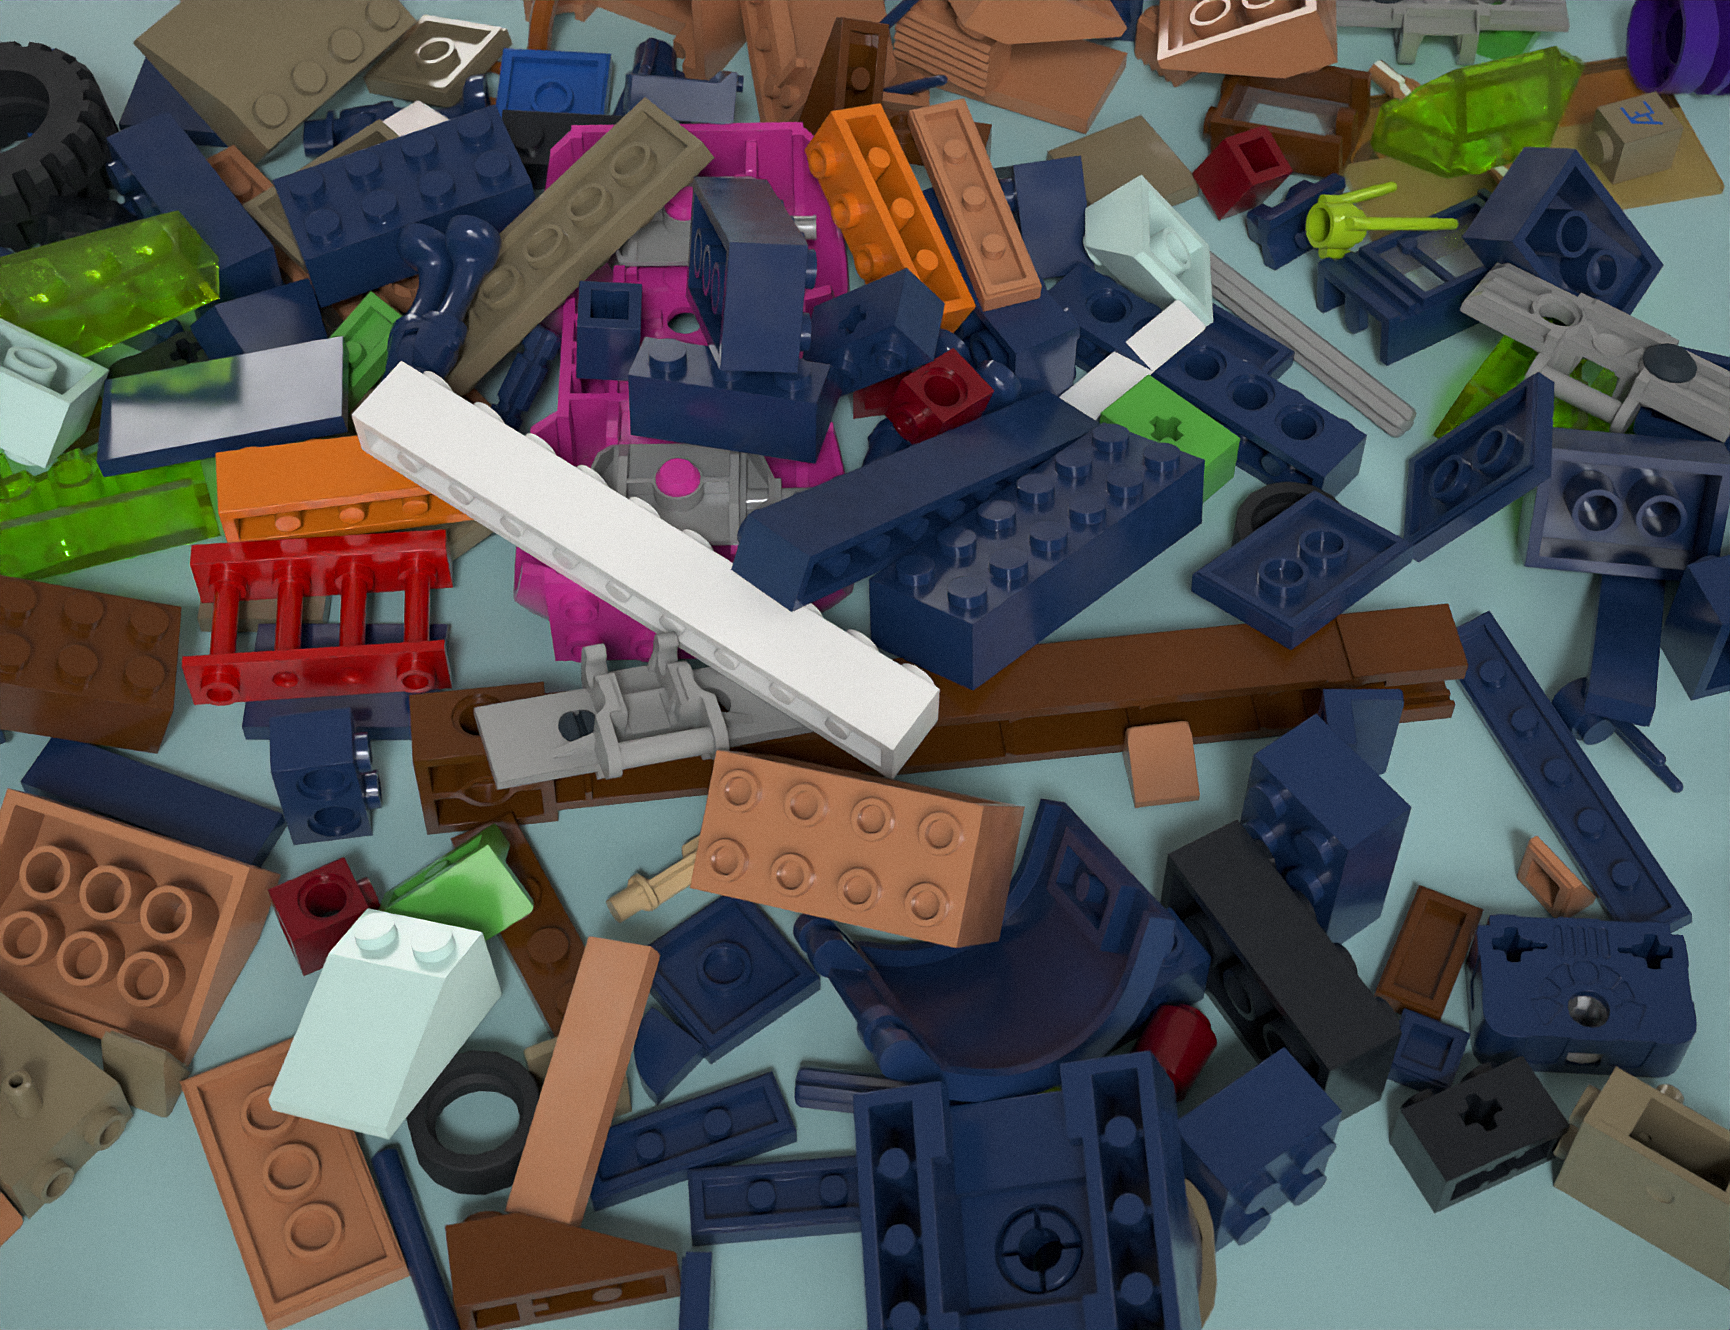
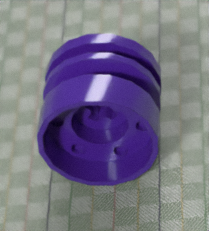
[1626,0,1730,96]

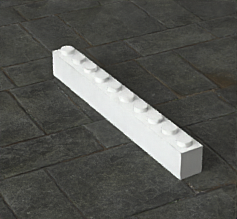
[352,361,940,780]

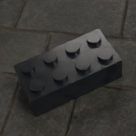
[1160,819,1402,1122]

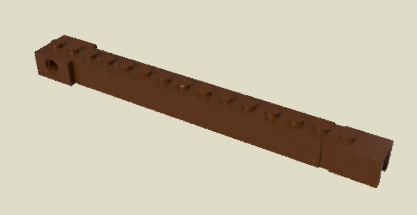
[409,603,1469,835]

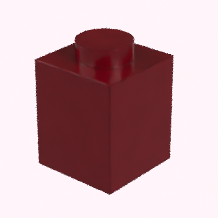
[1192,125,1294,221]

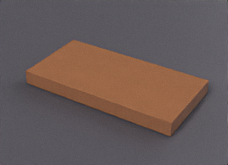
[894,39,1127,134]
[180,1037,410,1330]

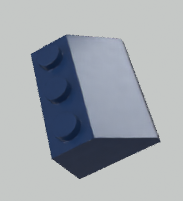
[628,337,843,464]

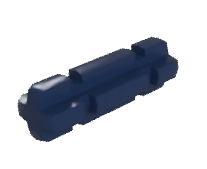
[490,324,562,432]

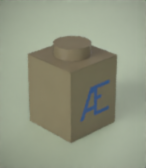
[1586,91,1684,185]

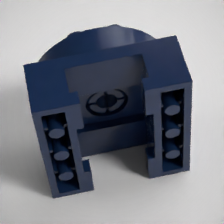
[853,1050,1203,1330]

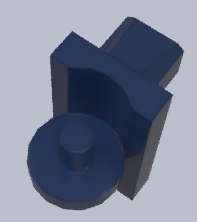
[1246,173,1346,270]

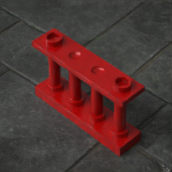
[182,529,453,706]

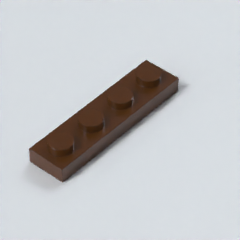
[450,813,585,1039]

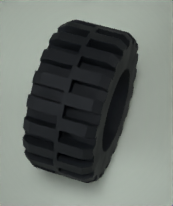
[0,41,119,253]

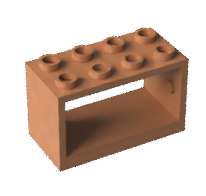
[690,750,1025,948]

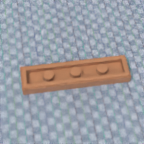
[907,98,1042,312]
[505,936,661,1227]

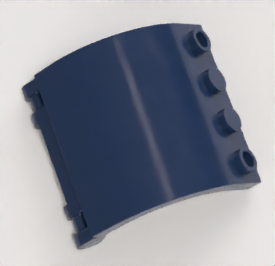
[793,799,1176,1103]

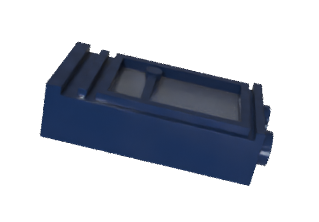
[1316,188,1492,366]

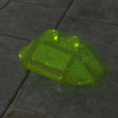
[1370,46,1585,179]

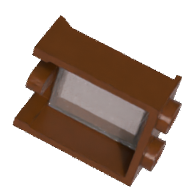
[1203,65,1371,178]

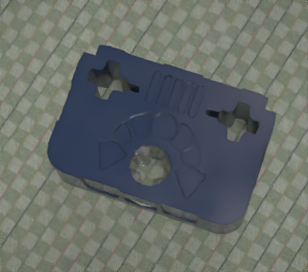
[1465,914,1697,1078]

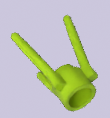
[1306,182,1459,260]

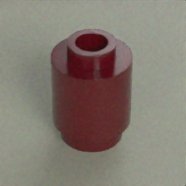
[1129,1004,1217,1103]

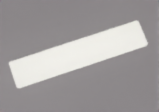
[1059,300,1206,420]

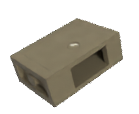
[0,992,134,1219]
[1553,1067,1730,1290]

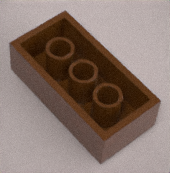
[0,575,182,754]

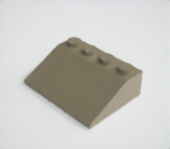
[133,0,417,166]

